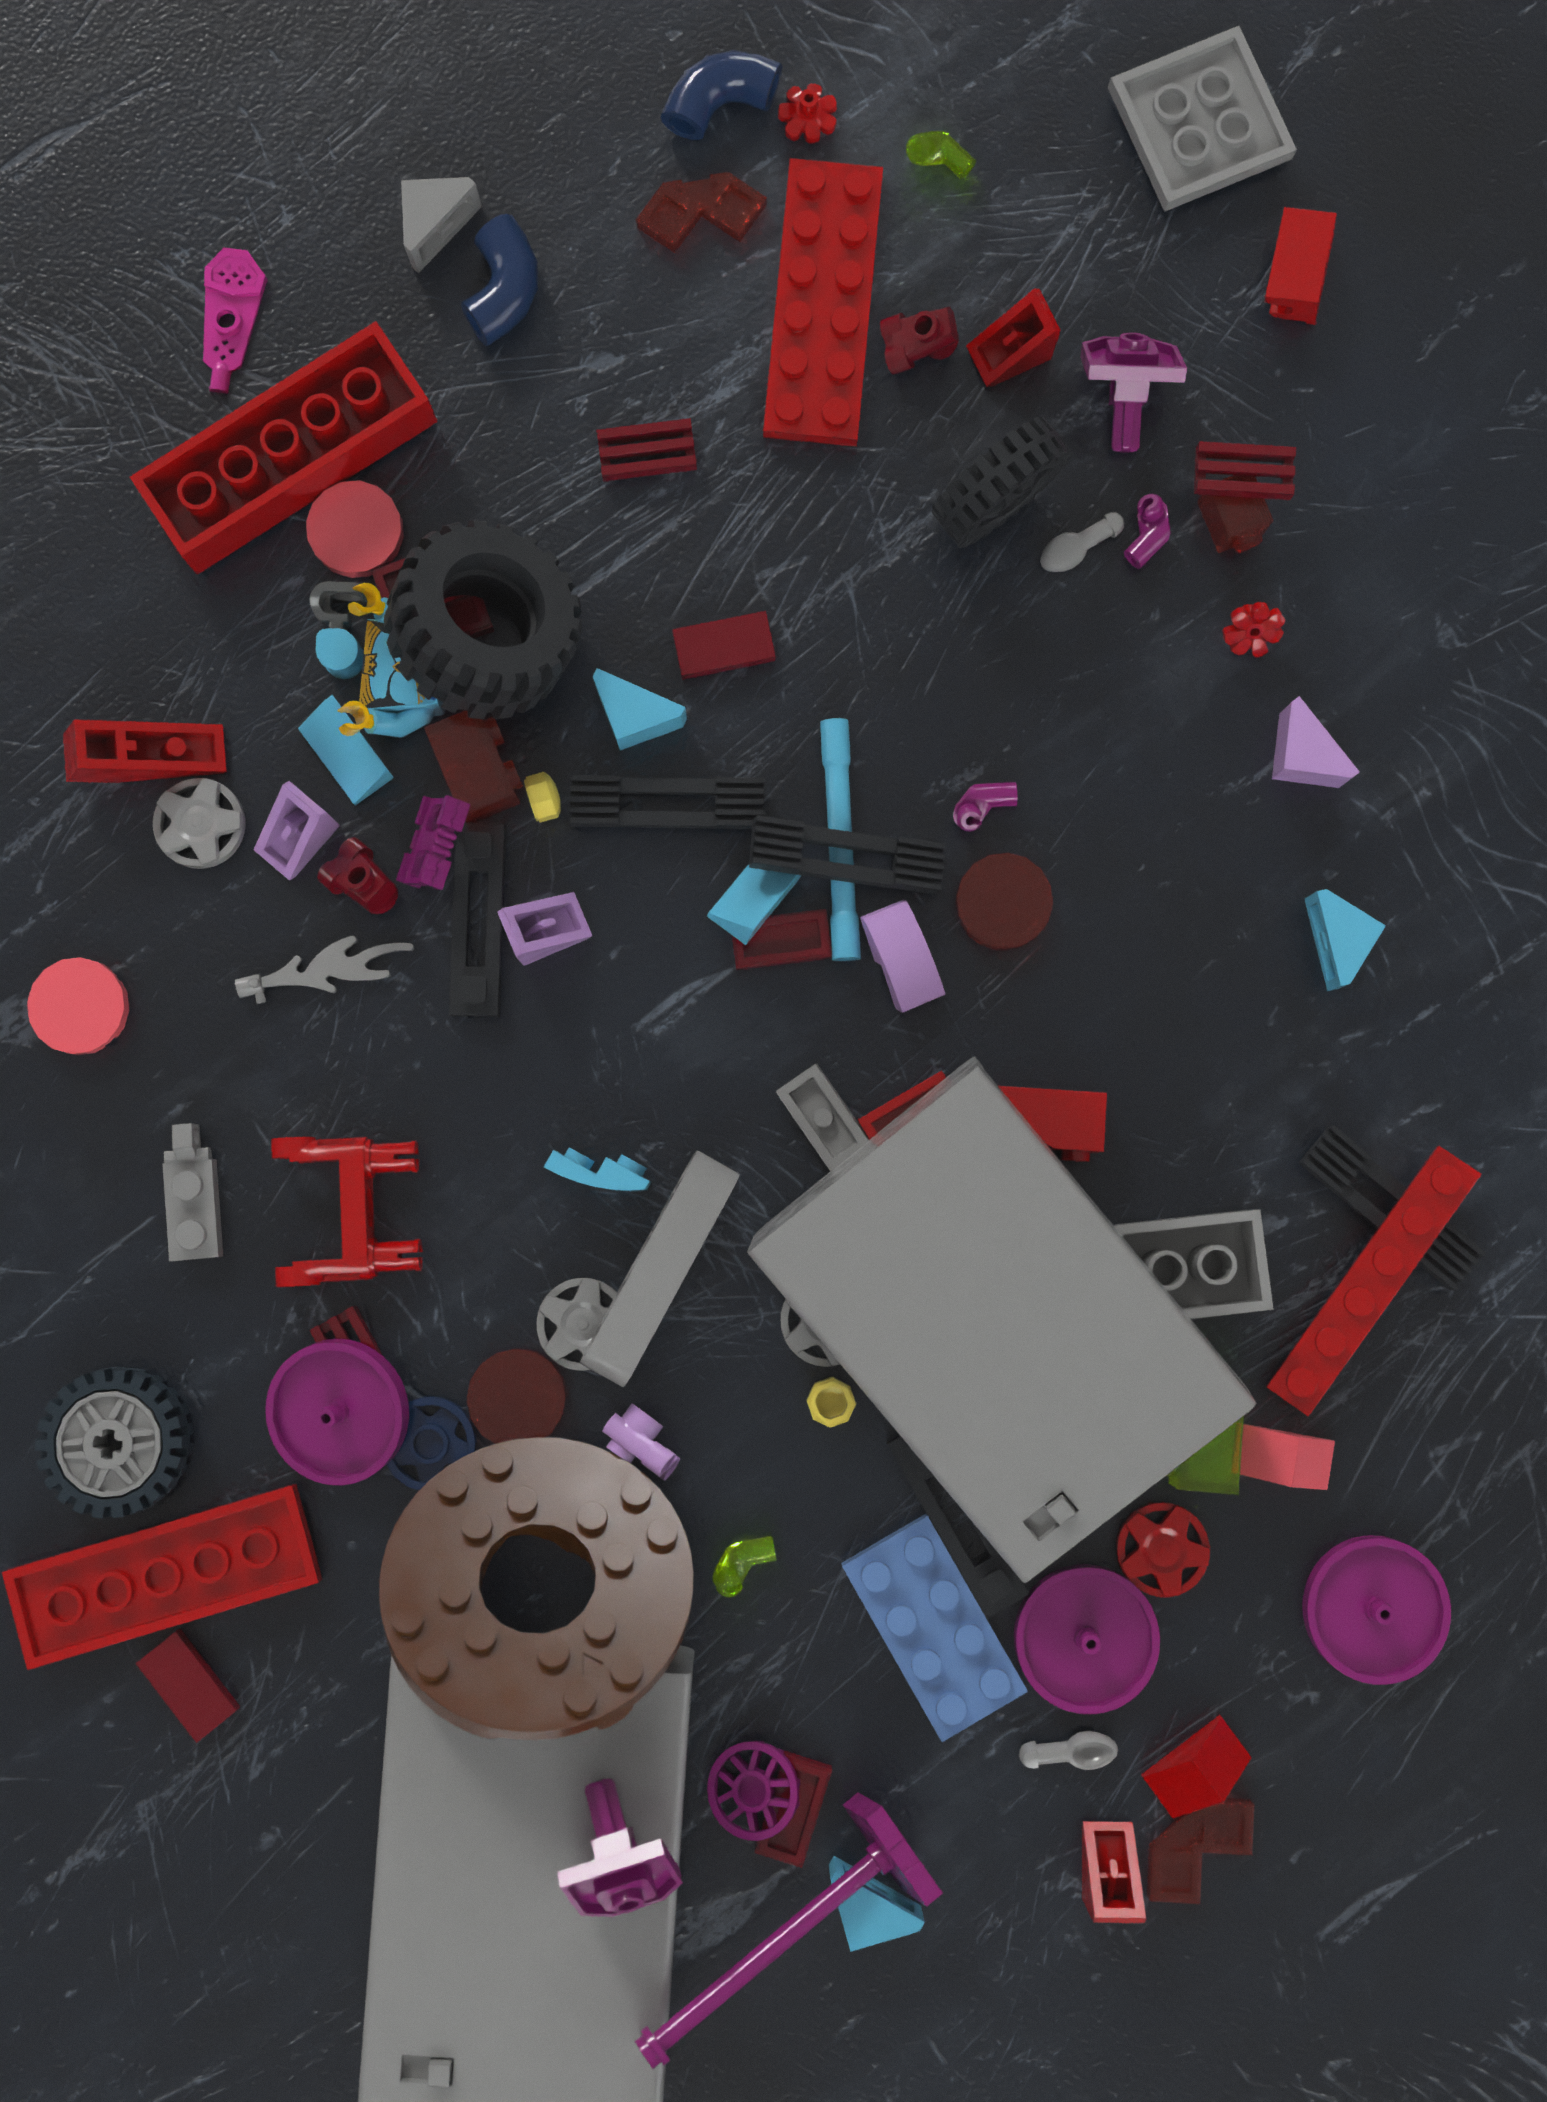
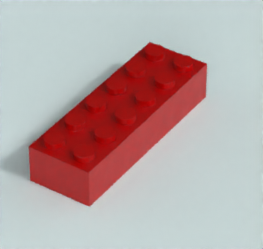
[130,321,438,575]

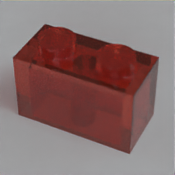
[424,710,524,823]

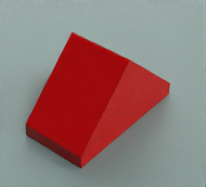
[966,288,1061,387]
[1141,1715,1252,1818]
[1082,1821,1146,1923]

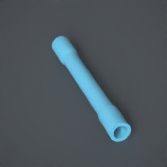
[820,718,861,961]

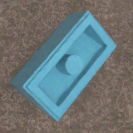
[298,695,394,806]
[707,864,801,945]

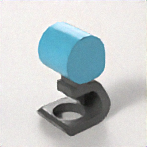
[309,581,367,679]

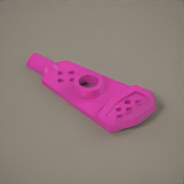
[203,247,267,394]

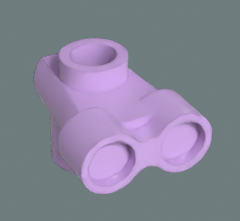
[602,1403,680,1481]

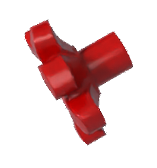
[778,84,837,144]
[1223,602,1285,657]

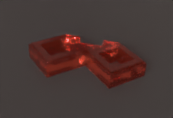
[636,172,767,253]
[1147,1798,1254,1904]

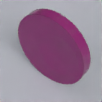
[265,1339,409,1485]
[1302,1535,1451,1685]
[1014,1564,1160,1714]

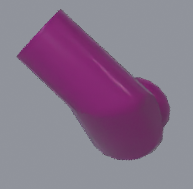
[1124,494,1171,569]
[953,782,1018,832]

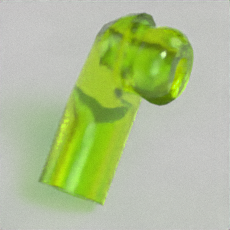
[905,131,976,180]
[713,1536,777,1598]

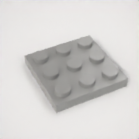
[1108,26,1297,212]

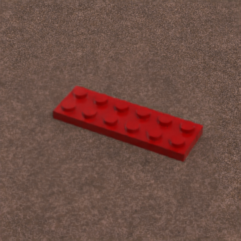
[763,158,883,447]
[2,1483,323,1670]

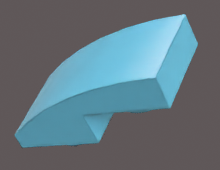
[544,1147,652,1191]

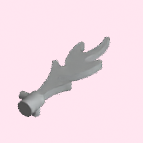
[235,936,414,1004]

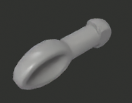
[1040,512,1124,572]
[1019,1731,1118,1770]

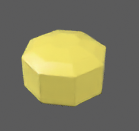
[524,772,561,823]
[806,1377,856,1428]

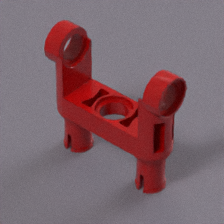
[271,1137,423,1287]

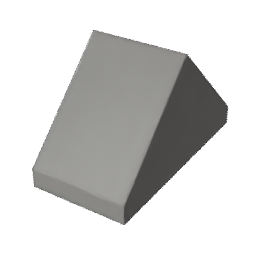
[401,177,482,273]

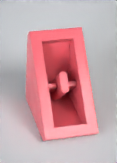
[1228,1422,1335,1490]

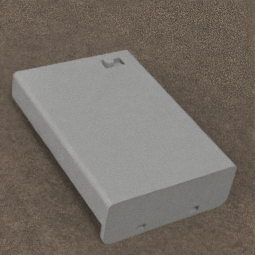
[747,1056,1256,1583]
[358,1646,695,2102]

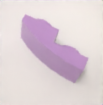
[860,899,945,1013]

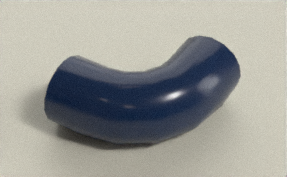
[661,50,782,140]
[461,214,538,346]

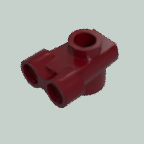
[880,307,959,375]
[317,837,398,915]

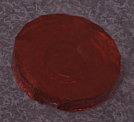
[955,853,1053,950]
[467,1348,567,1444]

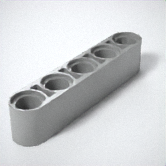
[579,1150,740,1387]

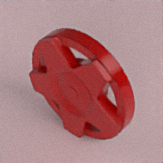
[1116,1502,1210,1597]

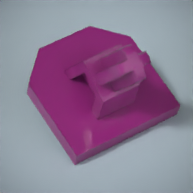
[1080,333,1187,453]
[557,1778,682,1917]

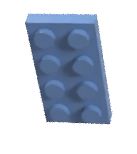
[841,1514,1028,1742]

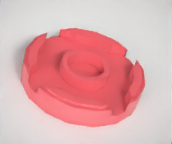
[306,480,404,578]
[27,957,129,1055]

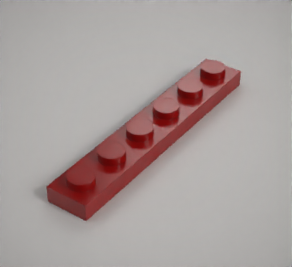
[1266,1146,1482,1417]

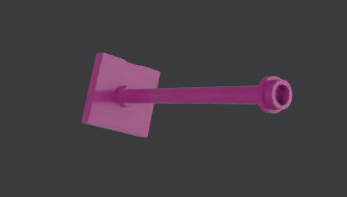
[634,1793,943,2069]

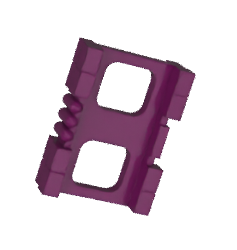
[396,795,470,890]

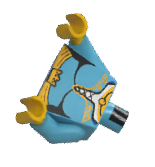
[337,583,445,738]

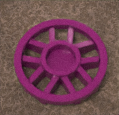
[707,1741,801,1841]

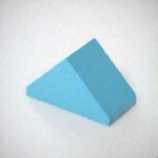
[593,668,687,751]
[1304,889,1386,991]
[829,1856,925,1952]

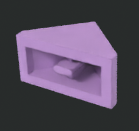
[1272,696,1359,788]
[254,781,340,881]
[497,892,592,966]

